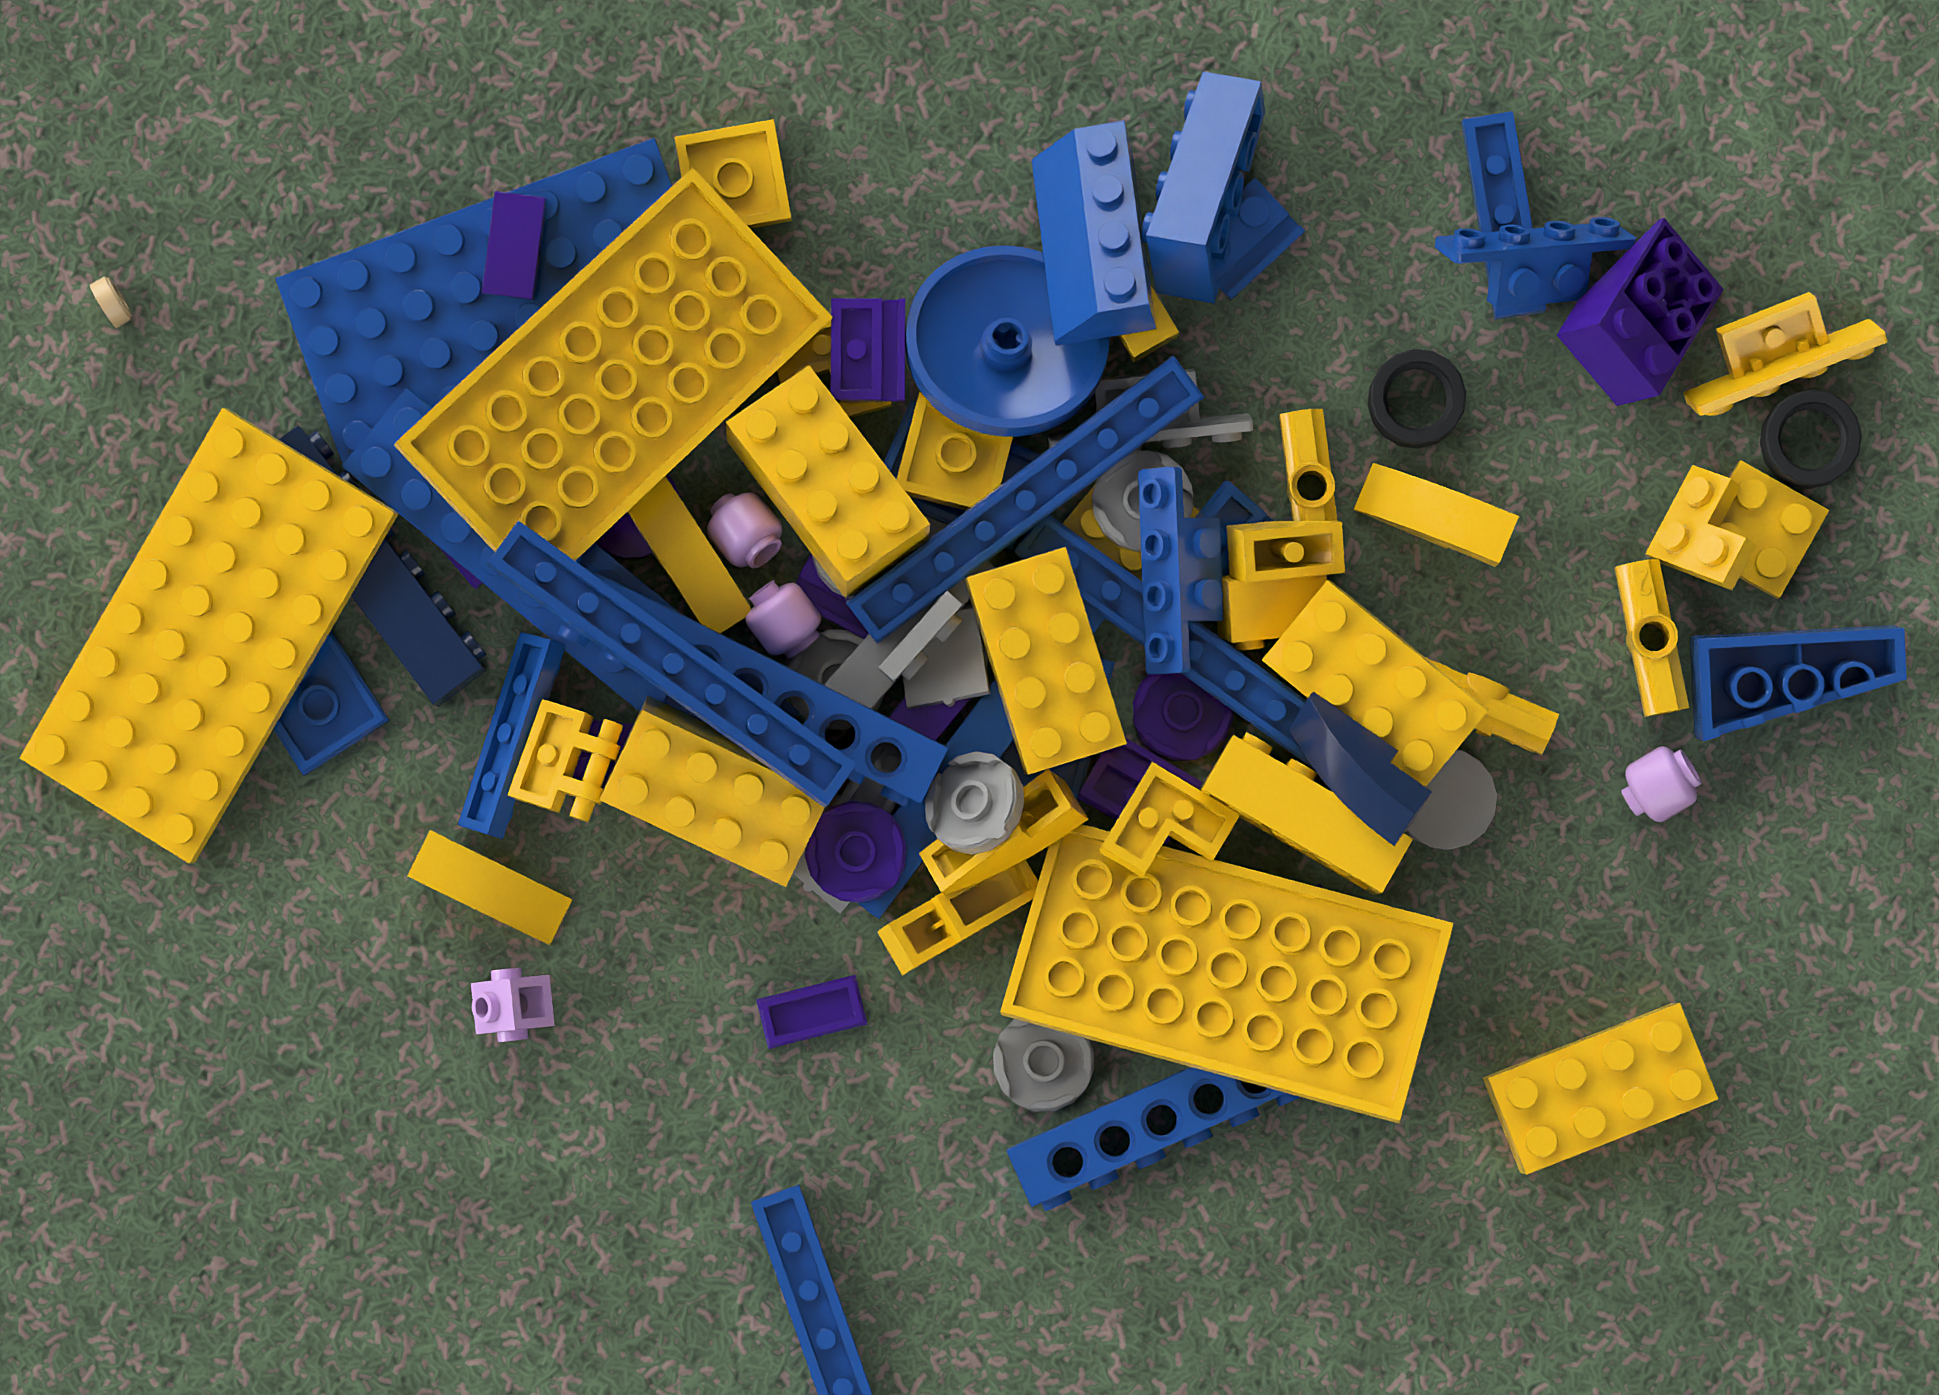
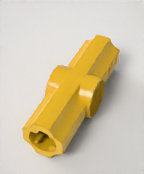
[1279,409,1338,521]
[1614,558,1689,717]
[1425,657,1559,755]

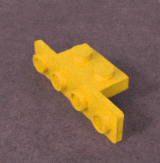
[1684,292,1888,416]

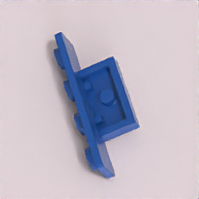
[1435,217,1636,308]
[1138,467,1223,674]

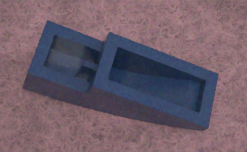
[1289,692,1432,846]

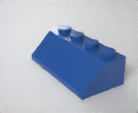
[1032,120,1156,346]

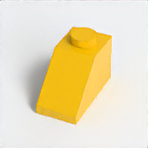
[1226,521,1345,583]
[1217,575,1327,650]

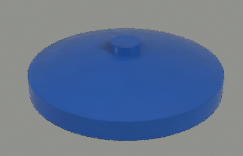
[905,246,1109,437]

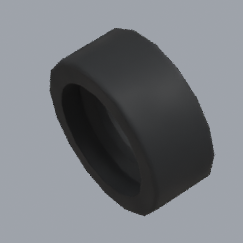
[1367,349,1466,449]
[1760,389,1862,489]

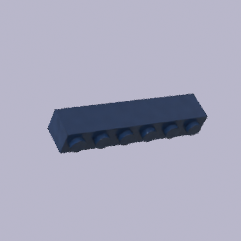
[279,425,487,707]

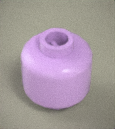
[707,492,782,568]
[746,580,821,659]
[1621,746,1702,822]

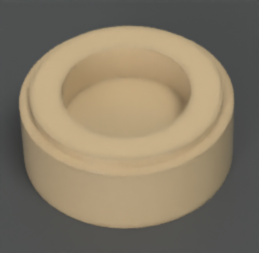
[90,276,133,328]

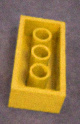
[726,365,930,599]
[964,547,1127,775]
[1262,580,1489,787]
[599,696,825,887]
[1200,733,1413,895]
[1482,1003,1718,1175]

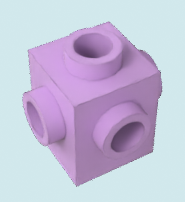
[471,968,555,1042]

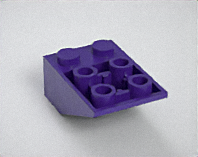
[1557,218,1724,406]

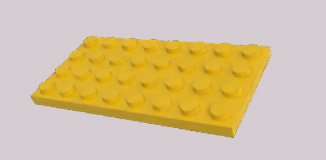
[394,167,833,561]
[20,408,399,864]
[1000,824,1454,1124]

